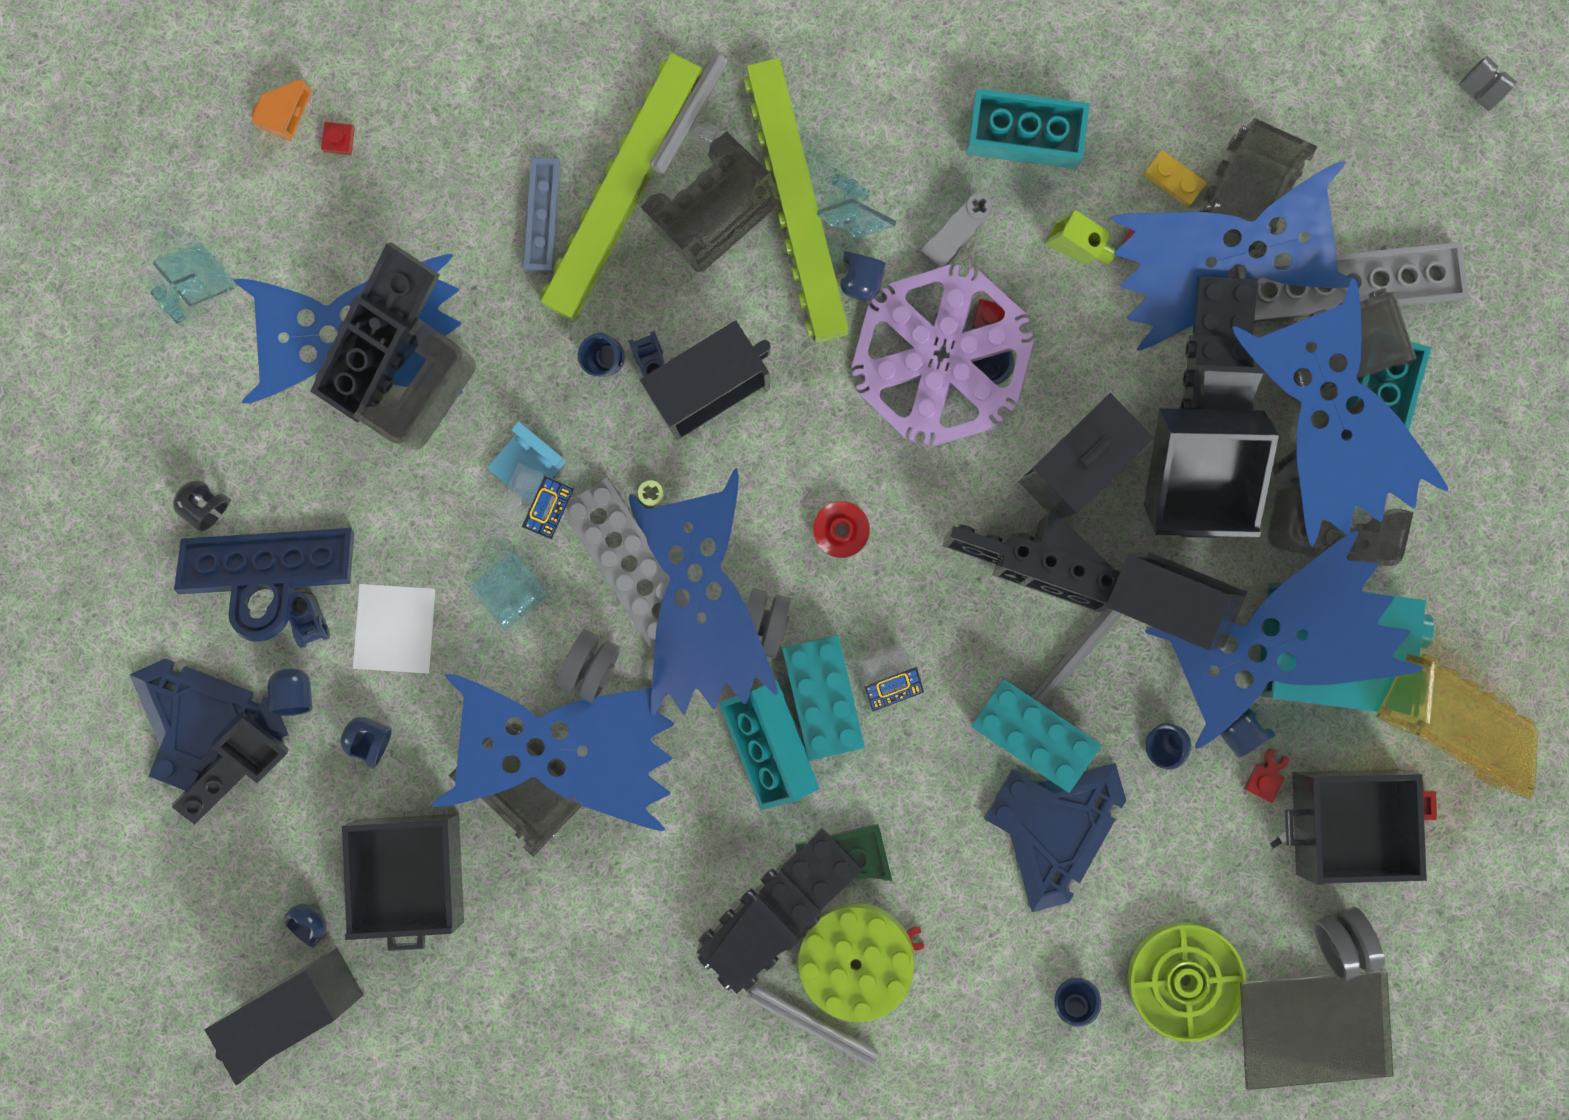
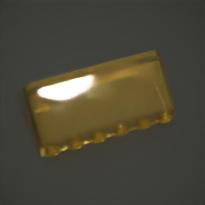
[1376,654,1539,800]

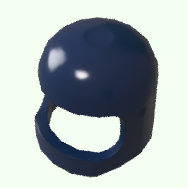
[840,251,886,301]
[577,332,625,377]
[267,668,313,716]
[1220,708,1276,758]
[340,717,392,769]

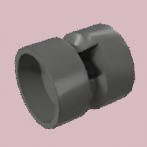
[1458,56,1517,111]

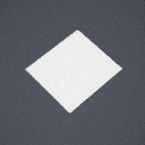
[353,584,435,674]

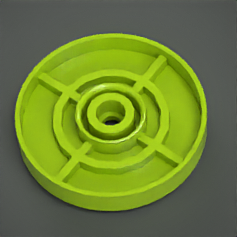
[798,903,915,1022]
[1127,922,1247,1042]

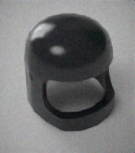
[173,481,231,532]

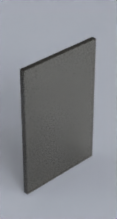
[1240,971,1394,1090]

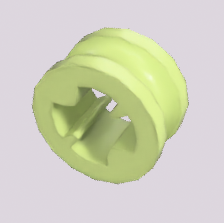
[638,480,664,506]

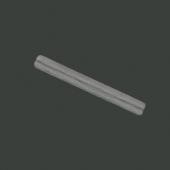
[650,54,727,174]
[1031,608,1123,705]
[748,985,879,1066]

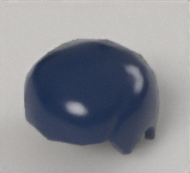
[284,904,327,948]

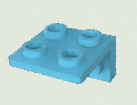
[488,421,567,504]

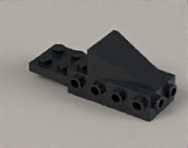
[310,242,440,423]
[1180,277,1264,410]
[942,511,1121,612]
[697,827,862,994]

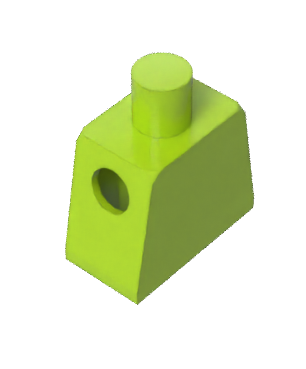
[1045,210,1116,266]

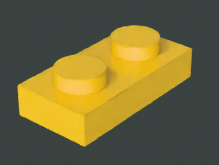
[1143,150,1207,207]

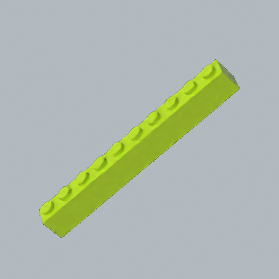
[540,52,702,323]
[743,58,849,343]

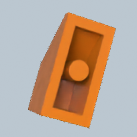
[251,79,312,142]

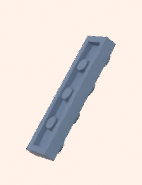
[524,157,561,273]

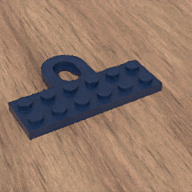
[174,528,354,642]

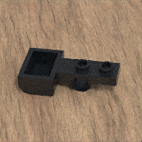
[172,712,288,825]

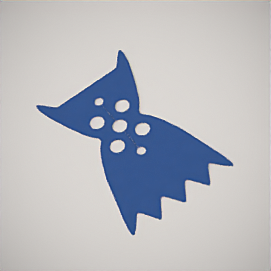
[1110,161,1361,351]
[234,254,464,404]
[1233,278,1448,546]
[629,468,778,716]
[1145,531,1423,749]
[432,674,674,831]

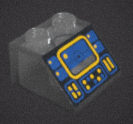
[495,463,575,540]
[852,639,925,712]

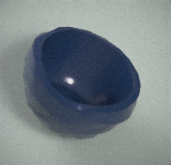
[972,350,1014,385]
[1146,723,1192,770]
[1054,978,1102,1027]

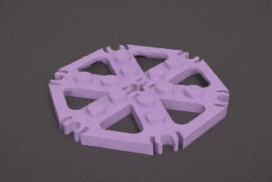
[851,264,1035,446]

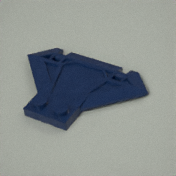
[130,659,289,790]
[984,763,1126,912]

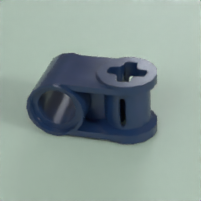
[628,331,665,377]
[289,592,330,648]

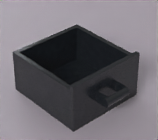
[640,320,771,441]
[1018,392,1154,518]
[1144,408,1279,538]
[1106,552,1248,651]
[1285,769,1427,885]
[342,813,464,951]
[204,948,364,1086]

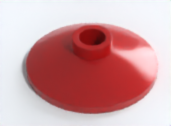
[813,501,870,558]

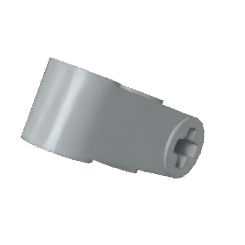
[921,193,992,268]

